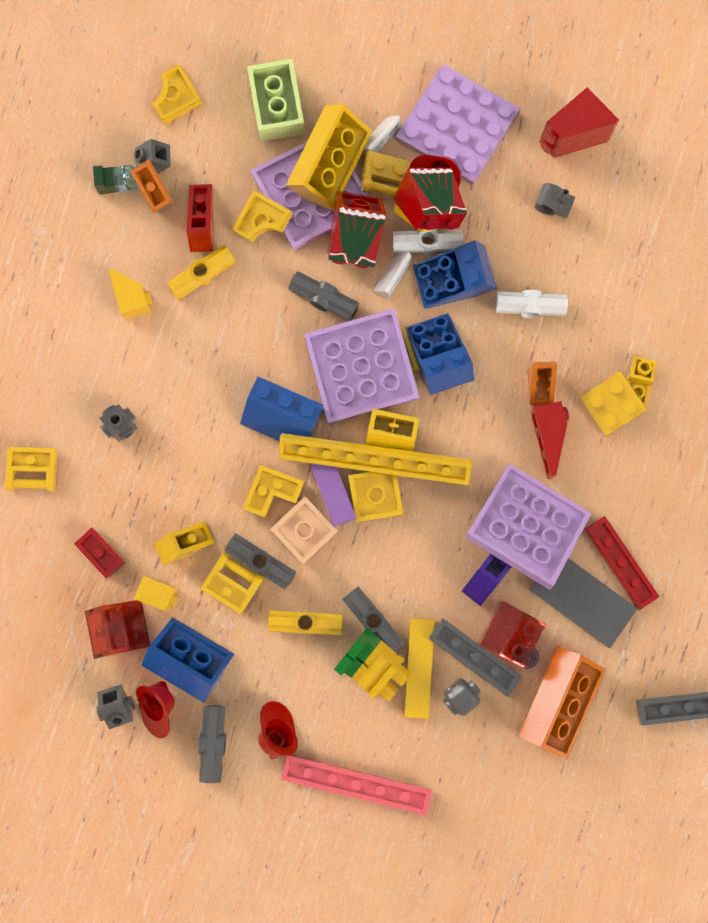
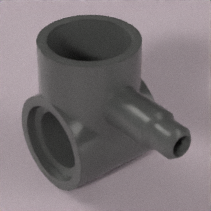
[535,183,575,219]

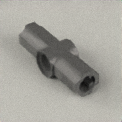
[288,271,359,321]
[224,533,297,590]
[342,586,405,652]
[199,705,226,783]

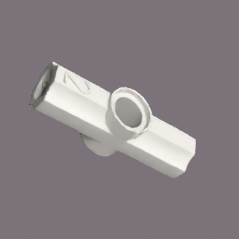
[393,230,464,255]
[495,290,568,318]

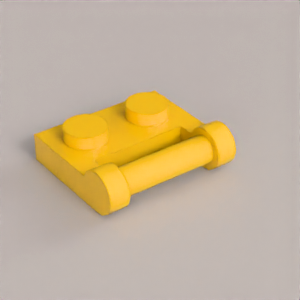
[361,150,411,196]
[5,447,58,492]
[200,552,265,615]

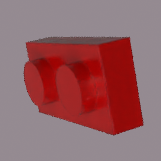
[74,527,126,579]

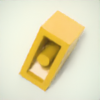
[108,269,153,320]
[154,522,215,566]
[133,576,179,612]

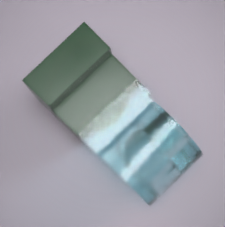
[93,165,139,195]

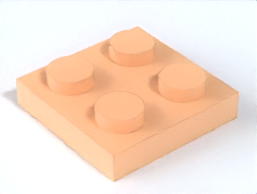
[270,497,338,565]

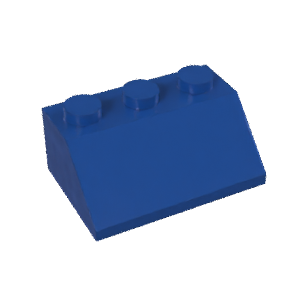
[240,376,324,442]
[141,617,234,703]

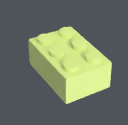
[247,59,305,142]

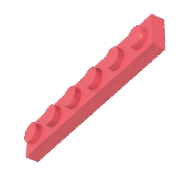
[281,755,432,815]

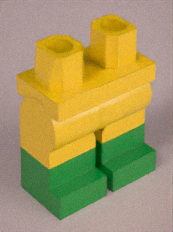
[334,628,411,702]

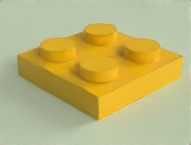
[580,371,647,436]
[348,472,404,523]

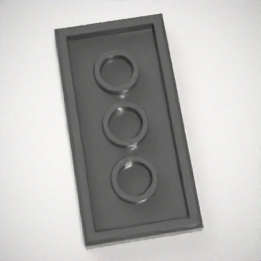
[530,558,638,648]

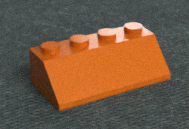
[518,646,606,759]

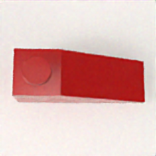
[186,184,214,252]
[530,401,569,479]

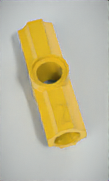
[166,245,236,301]
[268,610,343,636]

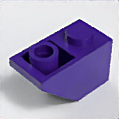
[461,554,512,606]

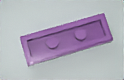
[310,463,356,528]

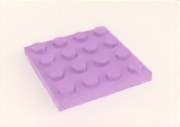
[395,64,520,185]
[250,142,369,251]
[304,308,420,425]
[465,463,592,590]

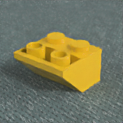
[365,409,420,451]

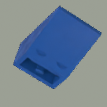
[413,240,497,309]
[405,313,474,395]

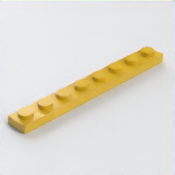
[279,433,472,485]

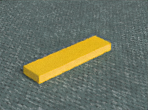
[404,618,435,719]

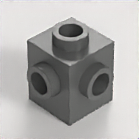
[134,139,171,174]
[99,404,138,442]
[97,684,135,729]

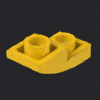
[627,356,657,407]

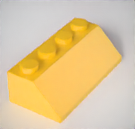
[286,104,373,211]

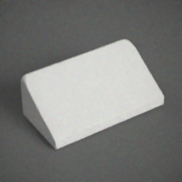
[362,115,400,155]
[373,253,412,300]

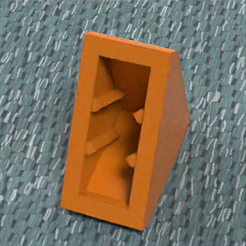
[527,361,557,405]

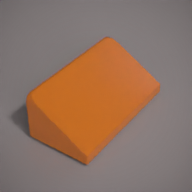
[130,160,173,213]

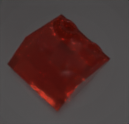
[85,600,150,659]
[477,601,547,668]

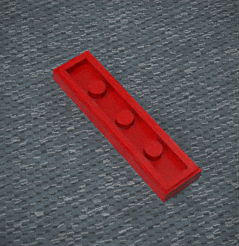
[584,516,660,610]

